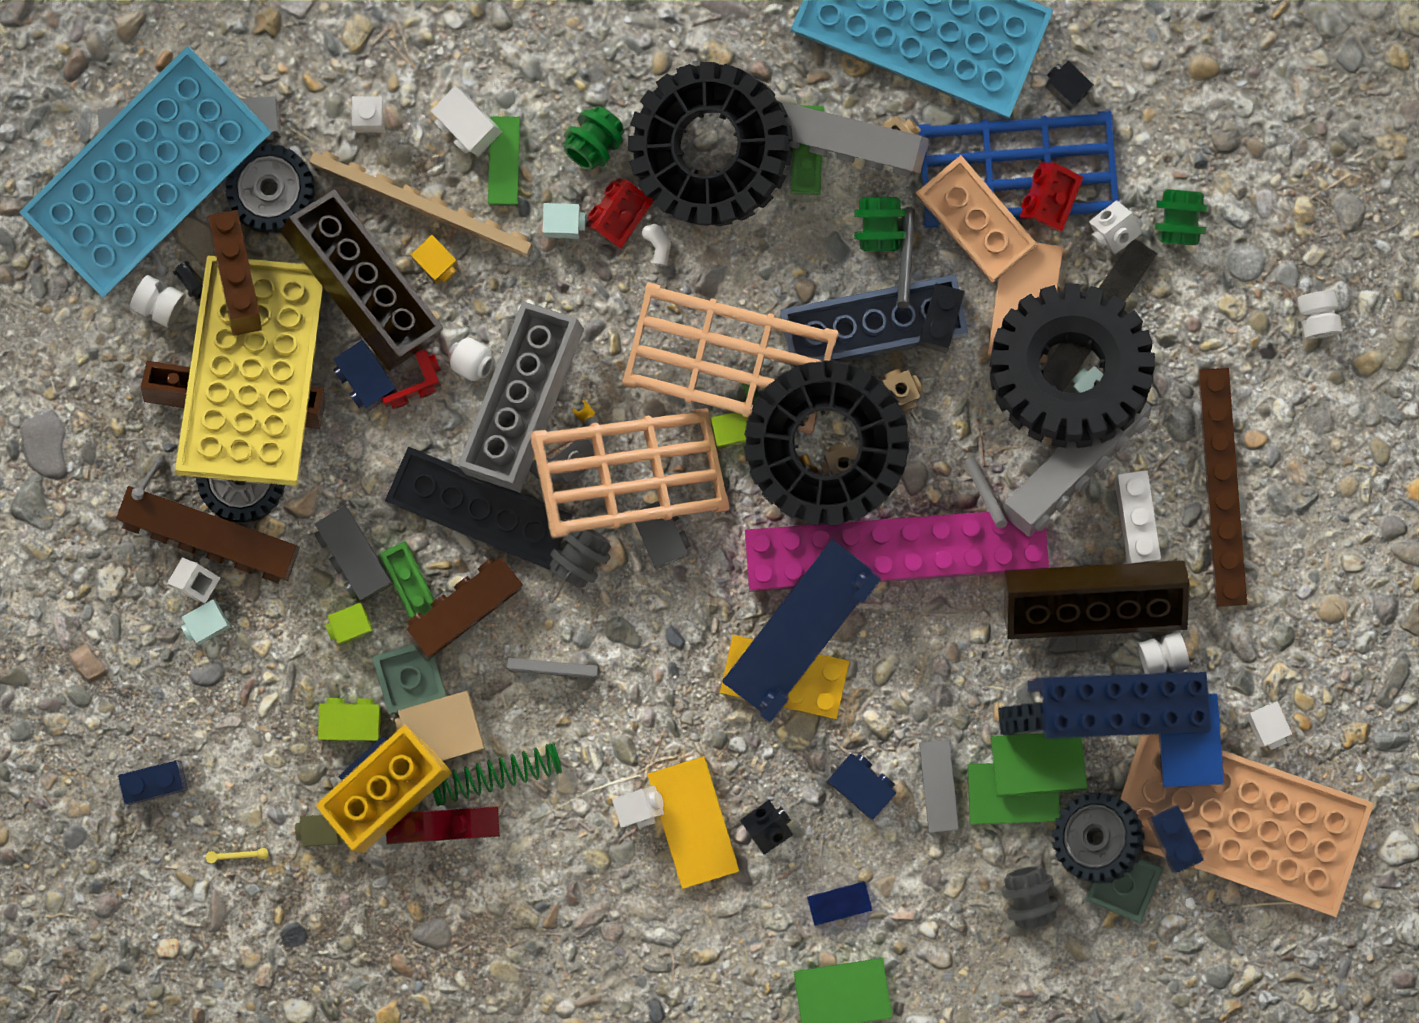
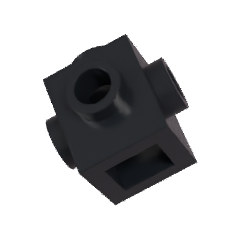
[740,800,793,855]

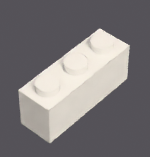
[1114,470,1161,564]

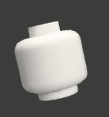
[448,337,494,381]

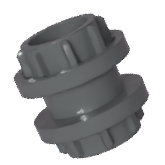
[550,529,611,588]
[1001,866,1060,929]

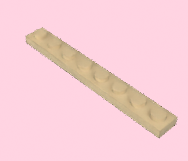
[309,151,533,259]

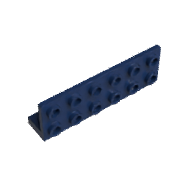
[723,540,882,723]
[1027,672,1211,739]

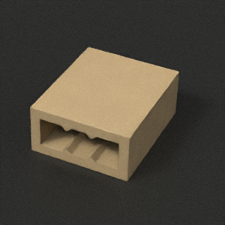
[395,691,486,762]

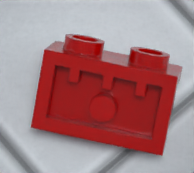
[1020,162,1083,231]
[585,178,654,249]

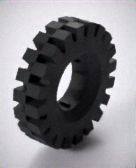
[628,62,793,227]
[989,284,1155,448]
[744,360,910,526]

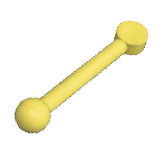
[206,848,269,863]

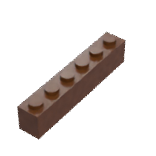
[141,361,326,429]
[116,486,300,584]

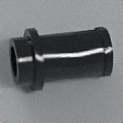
[173,261,204,300]

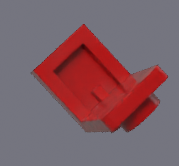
[382,349,441,409]

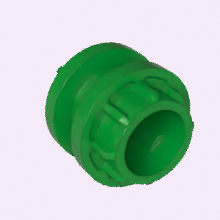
[563,106,624,170]
[1154,189,1209,246]
[854,197,906,251]

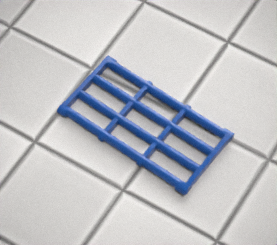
[917,111,1119,228]

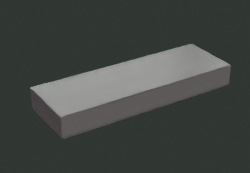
[507,658,598,679]
[919,740,959,833]

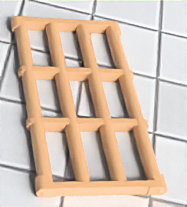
[622,282,839,435]
[531,408,729,538]

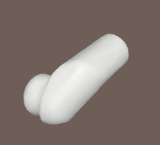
[642,224,671,267]

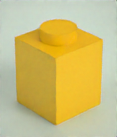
[411,235,458,285]

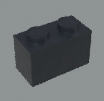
[918,283,965,354]

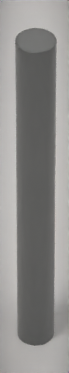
[897,207,915,308]

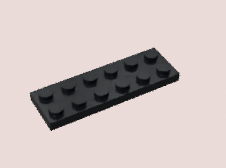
[385,446,573,570]

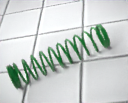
[432,742,562,807]

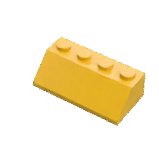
[315,724,452,853]

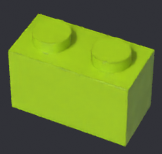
[318,698,382,742]

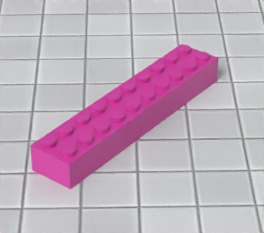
[745,511,1049,592]

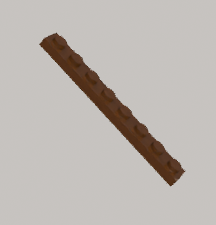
[1198,368,1247,607]

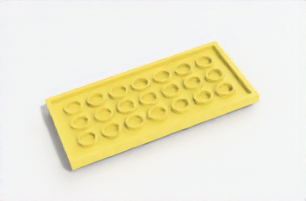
[175,255,324,486]

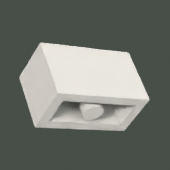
[431,86,503,156]

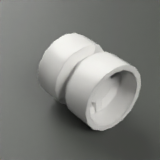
[130,275,186,328]
[1297,290,1343,339]
[1138,631,1190,674]

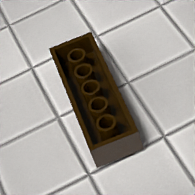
[280,189,443,371]
[1004,560,1190,640]

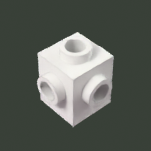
[1089,200,1143,254]

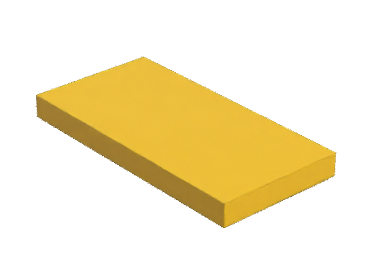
[647,756,739,889]

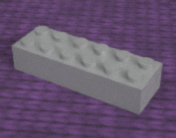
[458,301,584,493]

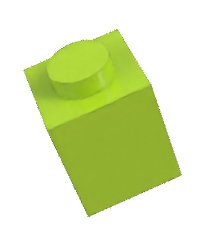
[711,412,750,449]
[325,602,374,645]

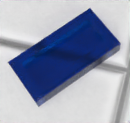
[807,881,873,926]

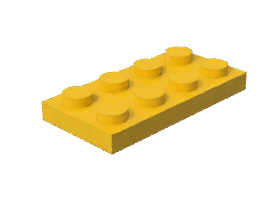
[720,635,849,720]

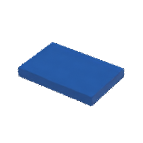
[1159,694,1224,788]

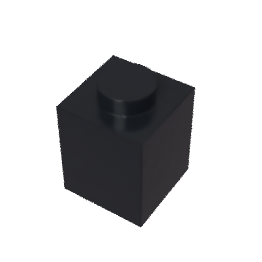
[1045,60,1094,111]

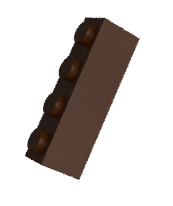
[208,210,262,336]
[404,557,523,662]

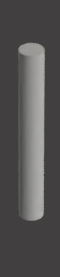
[964,457,1007,528]

